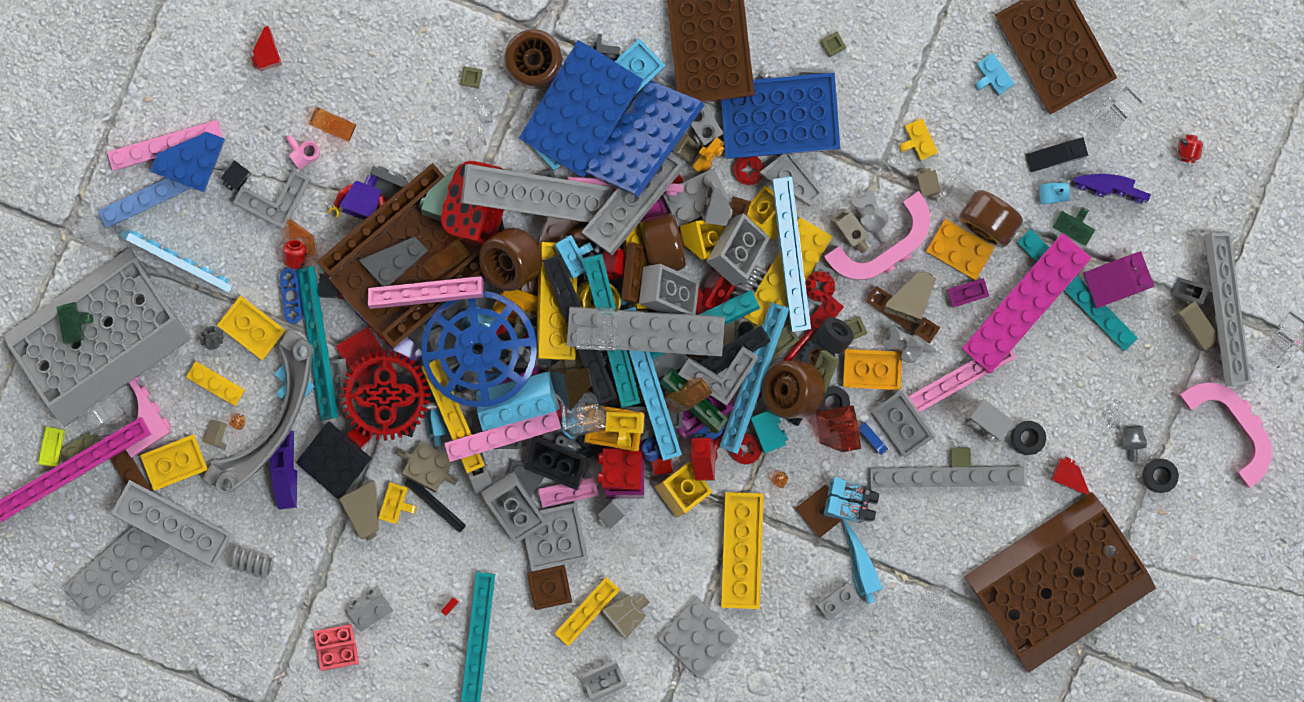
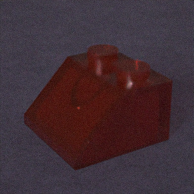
[816,405,861,452]

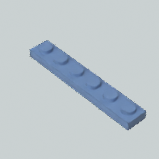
[98,178,191,228]

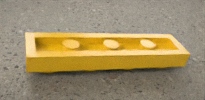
[554,577,621,647]

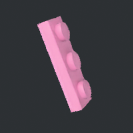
[538,477,599,507]

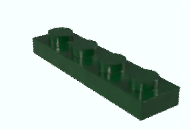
[659,367,728,434]

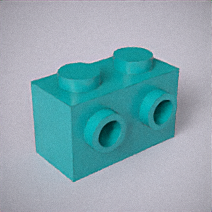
[751,411,788,454]

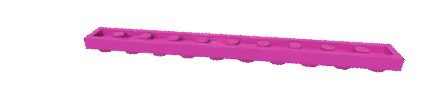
[0,417,151,523]

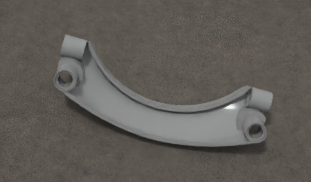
[203,329,314,494]

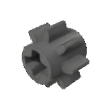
[200,326,224,350]

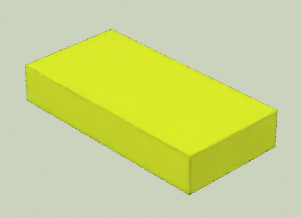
[38,427,66,467]

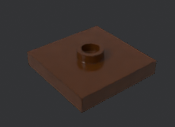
[796,484,843,538]
[527,564,572,610]

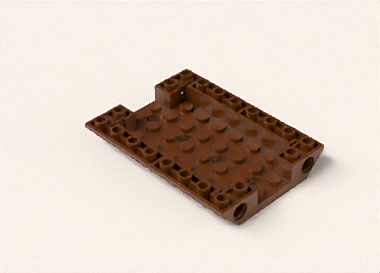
[964,492,1156,673]

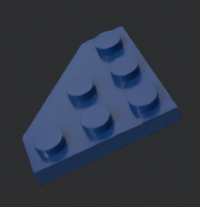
[150,132,226,193]

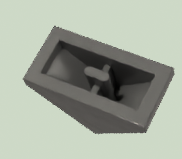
[1171,277,1210,306]

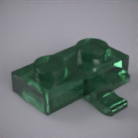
[1052,207,1095,247]
[56,302,94,345]

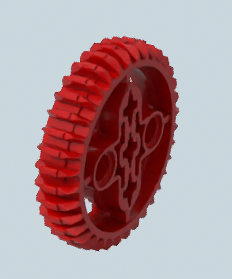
[339,350,431,441]

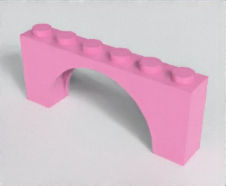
[126,376,172,458]

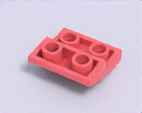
[314,624,359,671]

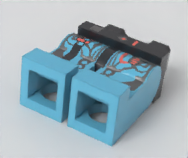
[824,477,880,523]

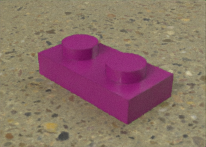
[947,278,989,308]

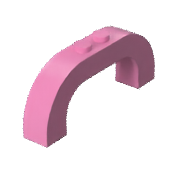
[823,191,930,280]
[1178,383,1272,488]

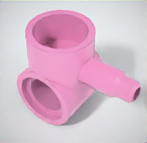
[286,135,321,170]

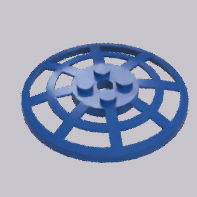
[422,291,537,407]

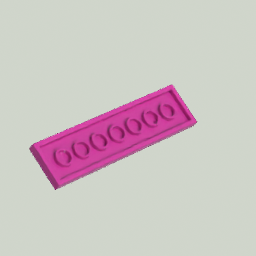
[961,233,1091,374]

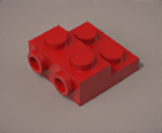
[598,449,642,491]

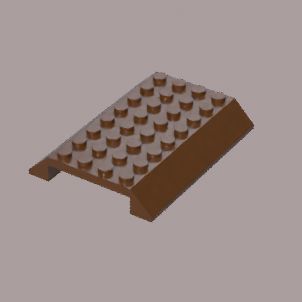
[316,163,482,349]

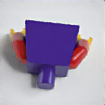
[328,175,385,220]

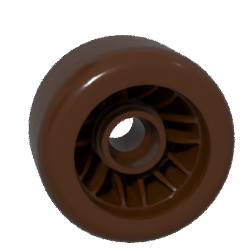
[504,29,563,89]
[960,190,1023,248]
[640,214,686,271]
[479,228,542,291]
[762,361,825,419]

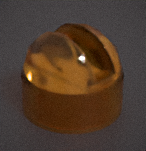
[229,413,246,430]
[772,471,789,488]

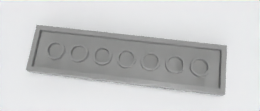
[461,164,613,223]
[1204,232,1251,387]
[567,307,725,356]

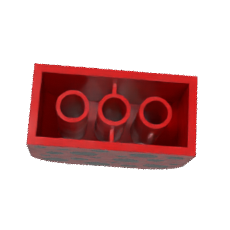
[441,161,504,247]

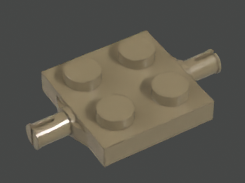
[397,441,459,493]

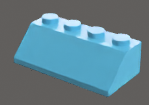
[476,371,560,431]

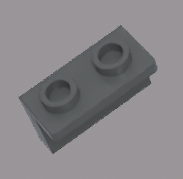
[370,166,409,198]

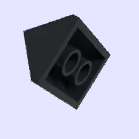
[525,436,590,490]

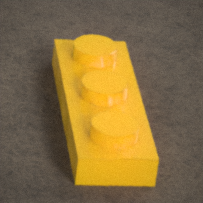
[186,361,246,406]

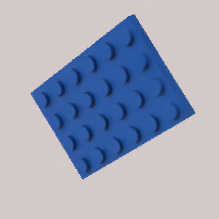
[519,40,644,178]
[721,72,841,159]
[583,81,705,197]

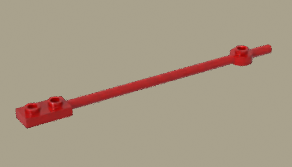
[714,296,844,461]

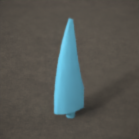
[422,362,451,447]
[842,520,883,604]

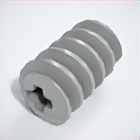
[730,265,767,298]
[232,546,274,579]

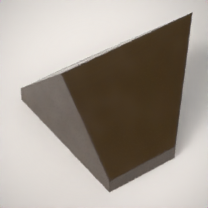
[551,366,592,411]

